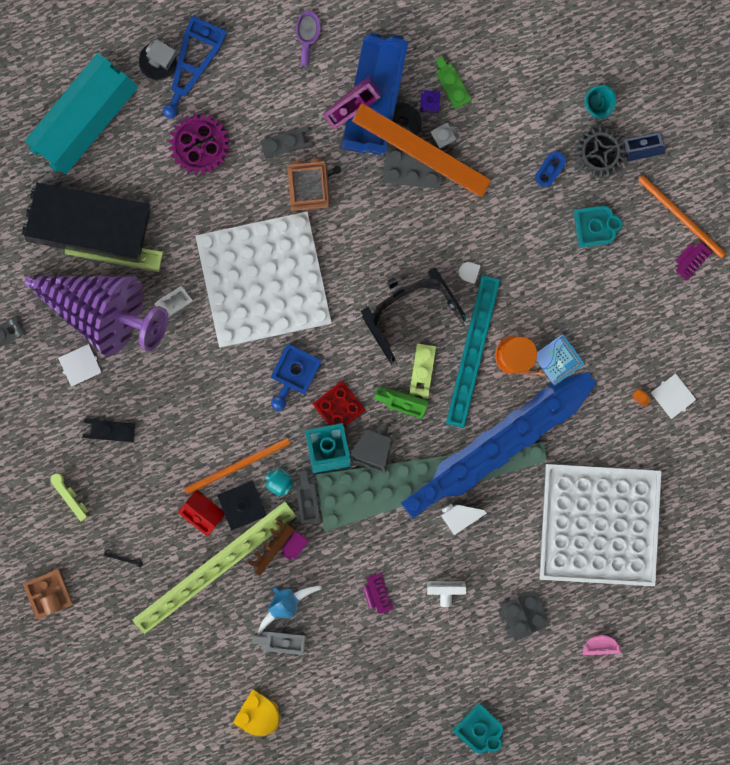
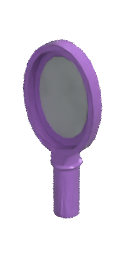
[296,11,320,66]

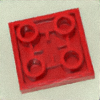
[312,381,366,427]

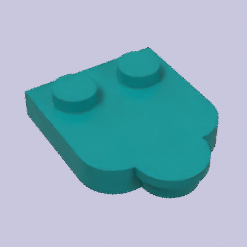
[573,206,623,248]
[452,702,503,754]

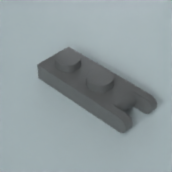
[260,127,315,159]

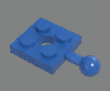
[270,344,322,411]

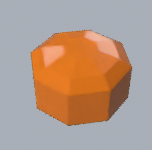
[632,389,651,407]

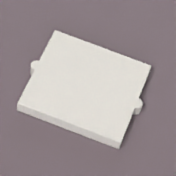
[58,344,102,387]
[651,373,696,419]

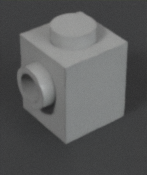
[146,39,177,70]
[430,123,458,150]

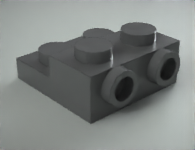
[498,590,550,641]

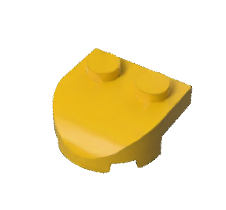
[233,690,281,737]

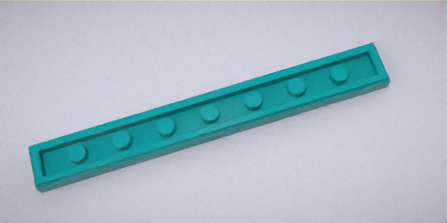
[446,275,500,428]

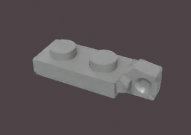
[252,631,306,655]

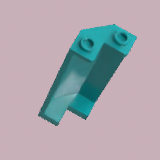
[24,53,139,175]

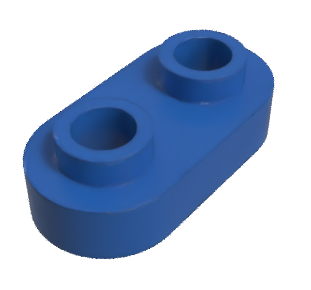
[535,152,565,187]

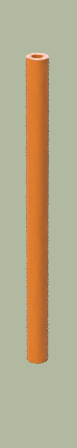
[638,175,726,258]
[184,437,290,495]

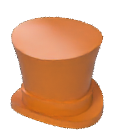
[495,336,537,374]

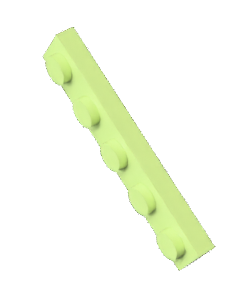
[65,248,163,272]

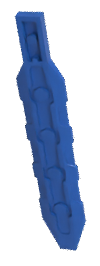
[401,372,596,520]

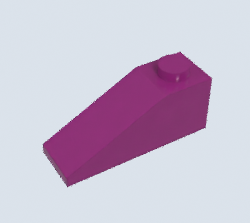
[322,76,381,129]

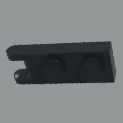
[82,419,136,442]

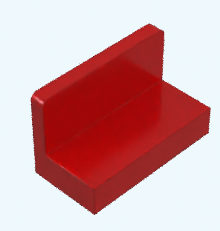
[178,490,225,537]

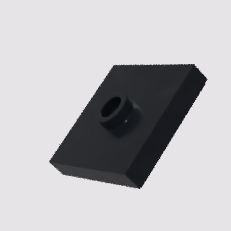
[217,481,267,531]

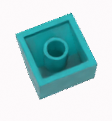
[305,423,350,474]

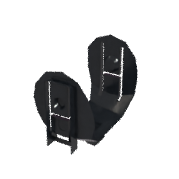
[360,267,466,365]

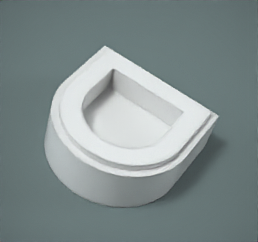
[459,262,480,284]

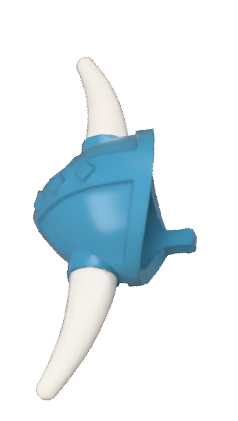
[258,586,322,635]

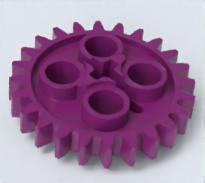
[168,113,230,176]

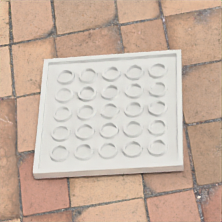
[195,211,332,348]
[539,464,661,586]

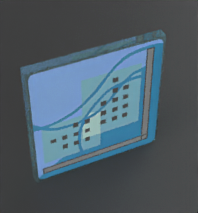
[536,333,585,386]

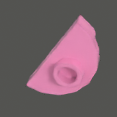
[582,635,621,655]

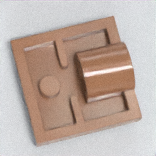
[23,569,73,619]

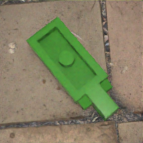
[435,57,472,110]
[374,386,429,419]

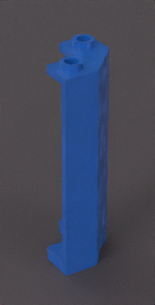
[341,33,409,156]

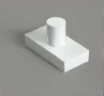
[155,286,193,318]
[427,581,466,607]

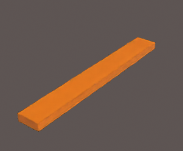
[352,103,491,197]

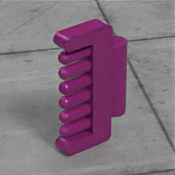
[675,243,712,281]
[362,573,393,614]

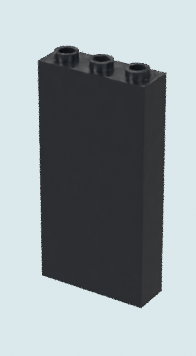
[22,182,151,263]

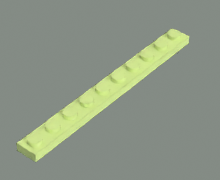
[132,502,296,634]

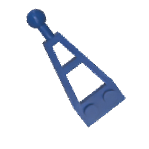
[163,16,227,119]

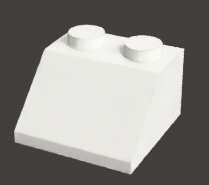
[440,504,487,535]

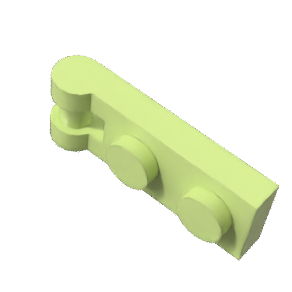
[409,344,436,399]
[51,474,89,521]

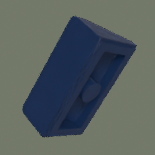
[623,132,665,162]

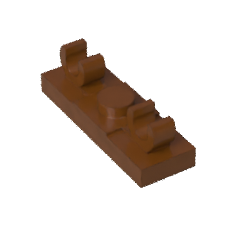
[247,520,294,575]

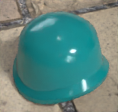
[584,85,616,119]

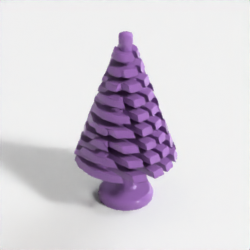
[24,276,168,357]

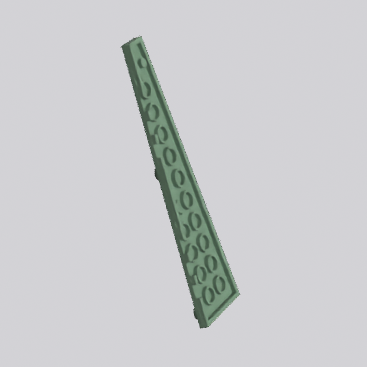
[316,442,547,531]

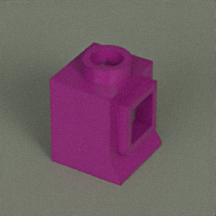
[281,530,309,560]

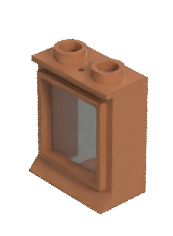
[287,159,331,213]

